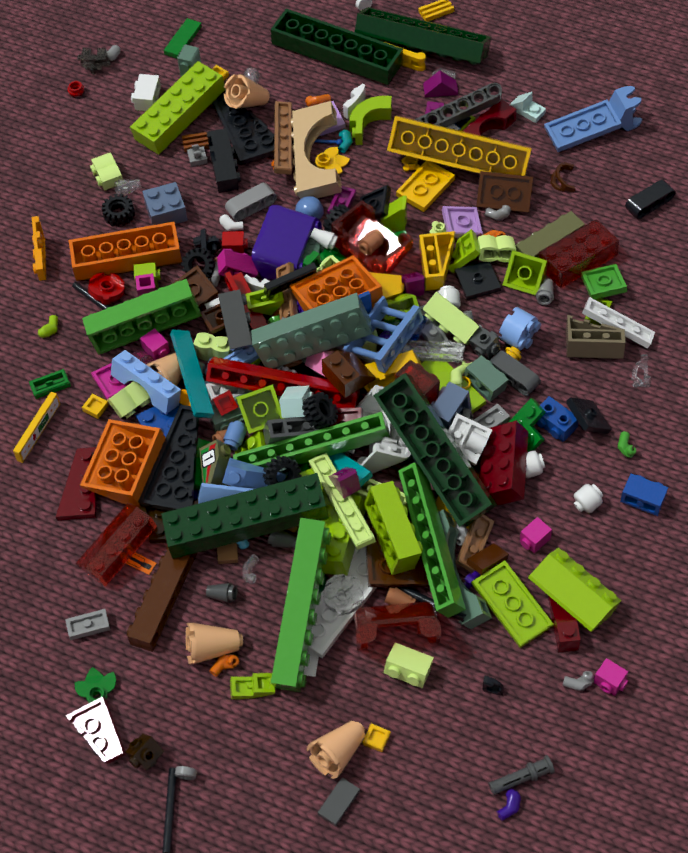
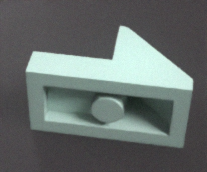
[510,92,546,123]

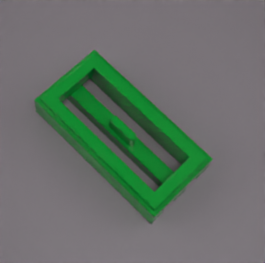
[29,369,71,399]

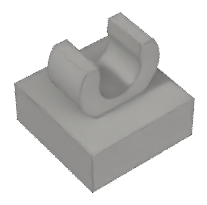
[187,144,208,167]

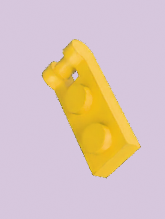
[384,42,426,71]

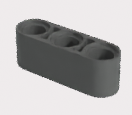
[489,351,541,396]

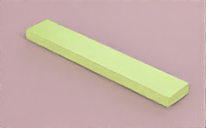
[308,453,376,550]

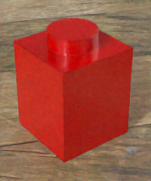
[222,231,248,254]

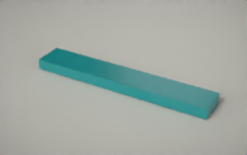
[170,329,214,418]

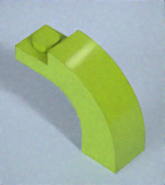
[349,96,392,145]

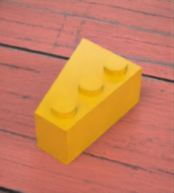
[419,231,455,291]
[364,350,426,393]

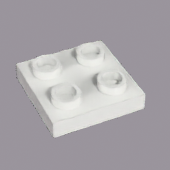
[448,413,492,466]

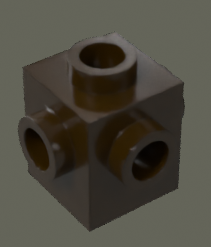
[125,733,164,770]

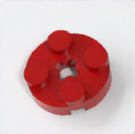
[88,273,125,305]

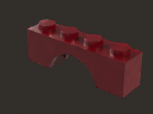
[463,99,517,136]

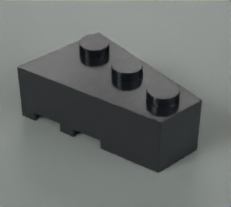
[207,128,241,193]

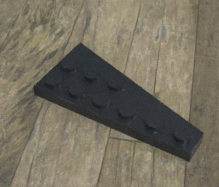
[212,89,274,165]
[138,405,199,511]

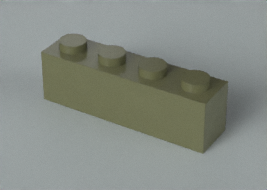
[516,211,585,260]

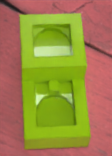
[230,673,275,699]

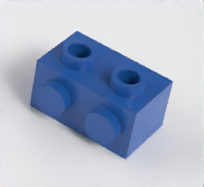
[536,396,579,442]
[620,473,668,516]

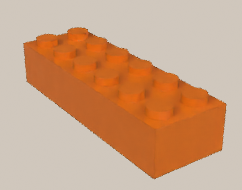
[69,221,182,281]

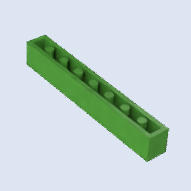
[233,412,391,468]
[398,462,466,618]

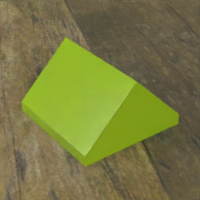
[502,250,548,295]

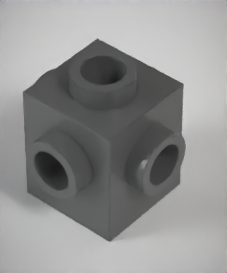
[469,327,502,360]

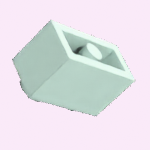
[279,385,314,418]

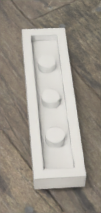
[582,297,655,348]

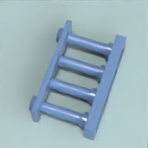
[343,296,424,373]

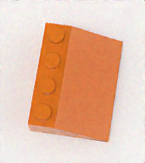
[290,255,383,311]
[80,419,166,507]

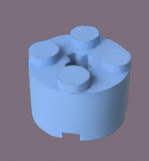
[499,307,541,350]

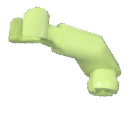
[450,361,472,387]

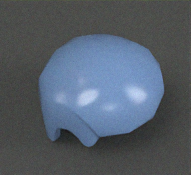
[295,196,324,219]

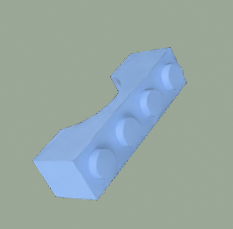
[111,350,181,414]

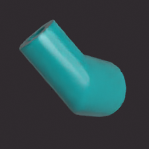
[338,129,353,153]

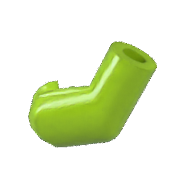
[38,315,58,338]

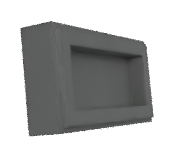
[317,778,360,826]

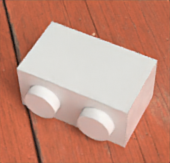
[131,74,161,111]

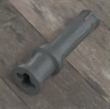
[488,755,555,795]

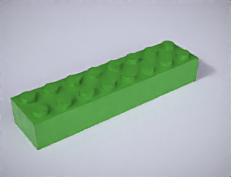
[271,518,332,692]

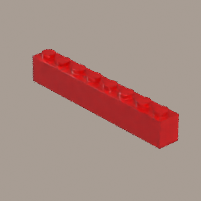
[206,357,360,408]

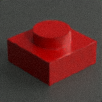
[212,390,238,416]

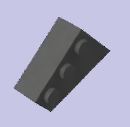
[218,289,253,351]

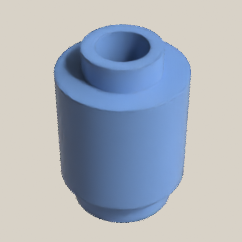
[223,421,247,451]

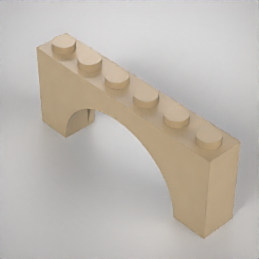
[291,101,342,199]

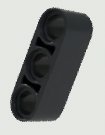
[625,179,676,219]

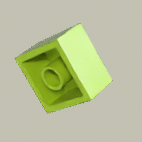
[236,384,285,434]

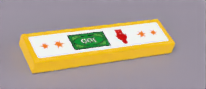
[13,392,60,463]

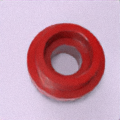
[68,81,84,96]

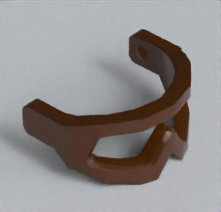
[550,162,575,192]

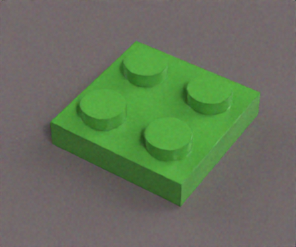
[581,264,627,300]

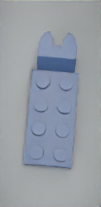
[544,86,642,152]

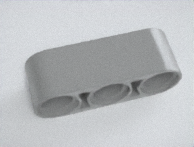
[225,183,277,221]

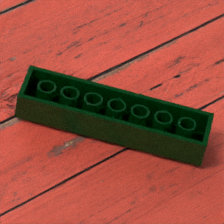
[355,7,492,64]
[270,8,403,85]
[373,373,497,528]
[161,473,329,559]

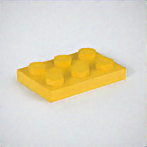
[396,160,455,212]

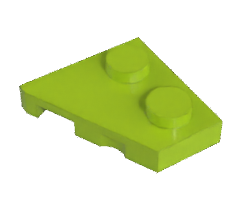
[448,229,480,273]

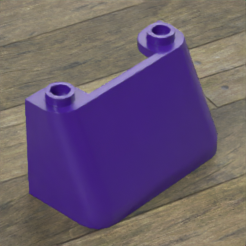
[252,205,322,280]

